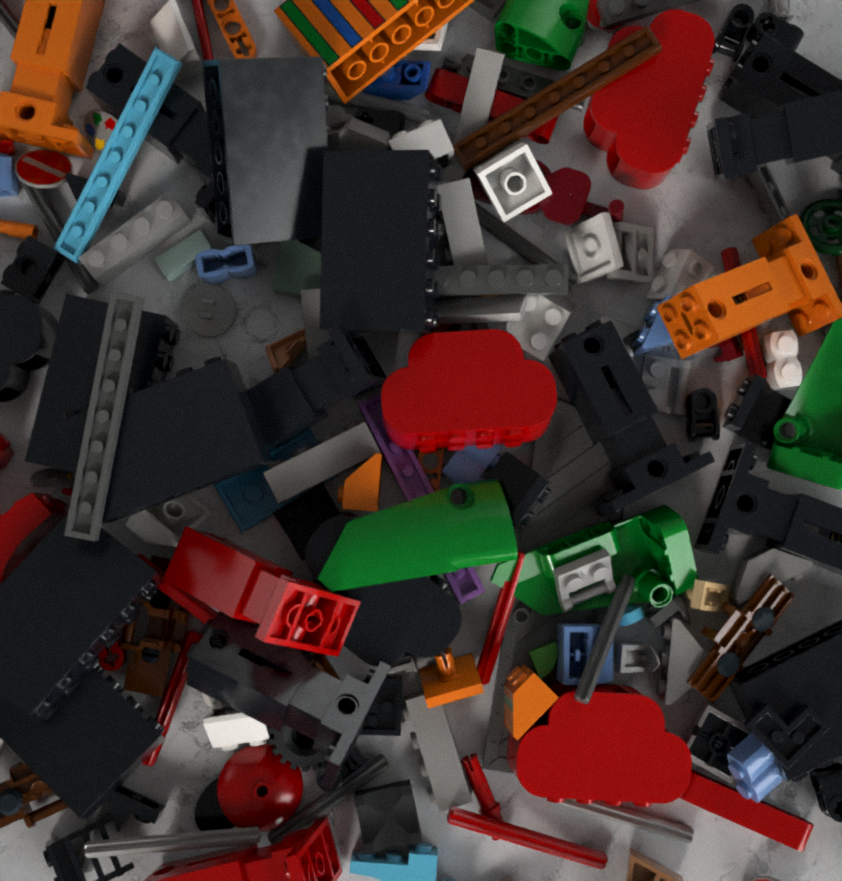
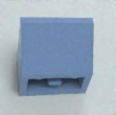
[631,295,673,356]
[556,623,614,685]

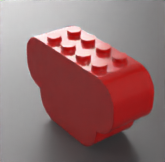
[583,9,715,190]
[381,329,557,453]
[507,682,692,807]

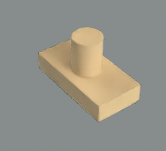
[683,579,732,613]

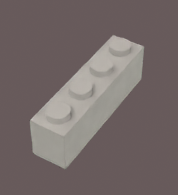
[437,178,488,297]
[78,191,192,286]
[263,420,381,504]
[402,691,472,812]

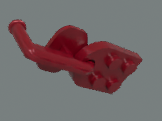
[470,150,625,225]

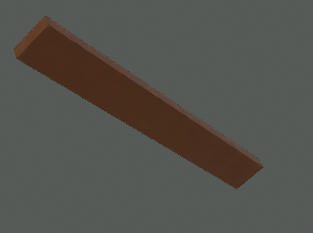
[452,25,662,172]

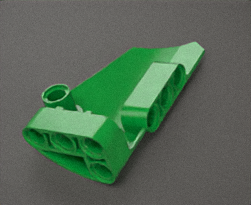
[494,0,589,71]
[766,318,842,490]
[317,478,518,592]
[490,504,699,616]

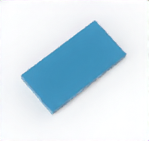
[214,428,338,533]

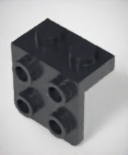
[722,374,792,450]
[484,452,552,529]

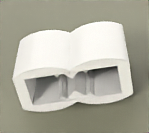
[760,330,802,391]

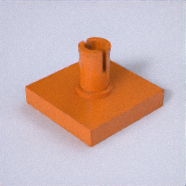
[419,647,484,709]

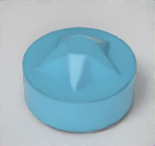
[619,604,645,627]

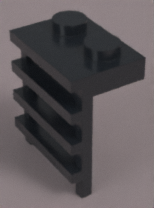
[43,814,135,881]

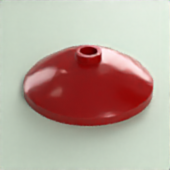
[217,744,303,832]

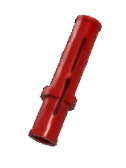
[460,753,504,841]

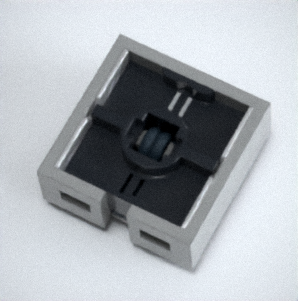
[682,701,751,784]

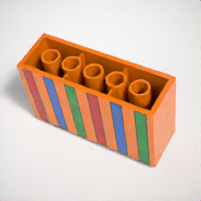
[274,0,475,104]

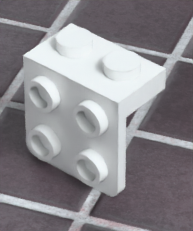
[646,249,722,303]

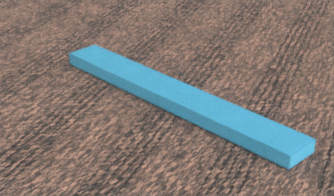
[53,47,183,263]

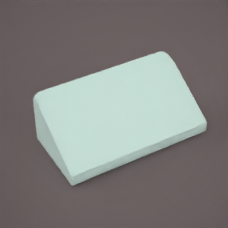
[155,230,213,282]

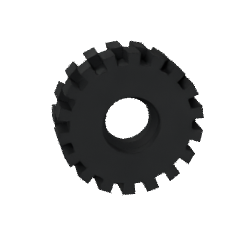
[268,725,325,772]

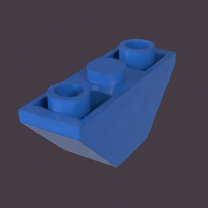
[361,60,431,100]

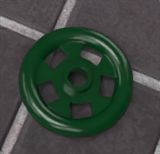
[799,198,842,255]

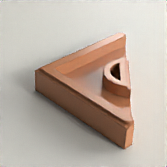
[265,328,306,374]

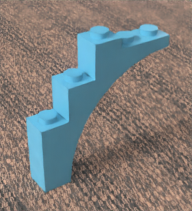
[350,842,457,881]

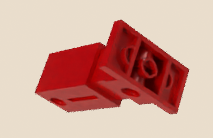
[163,526,361,657]
[144,816,343,881]

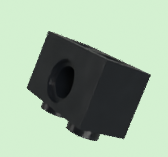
[0,236,65,305]

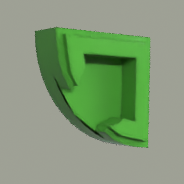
[528,641,558,679]

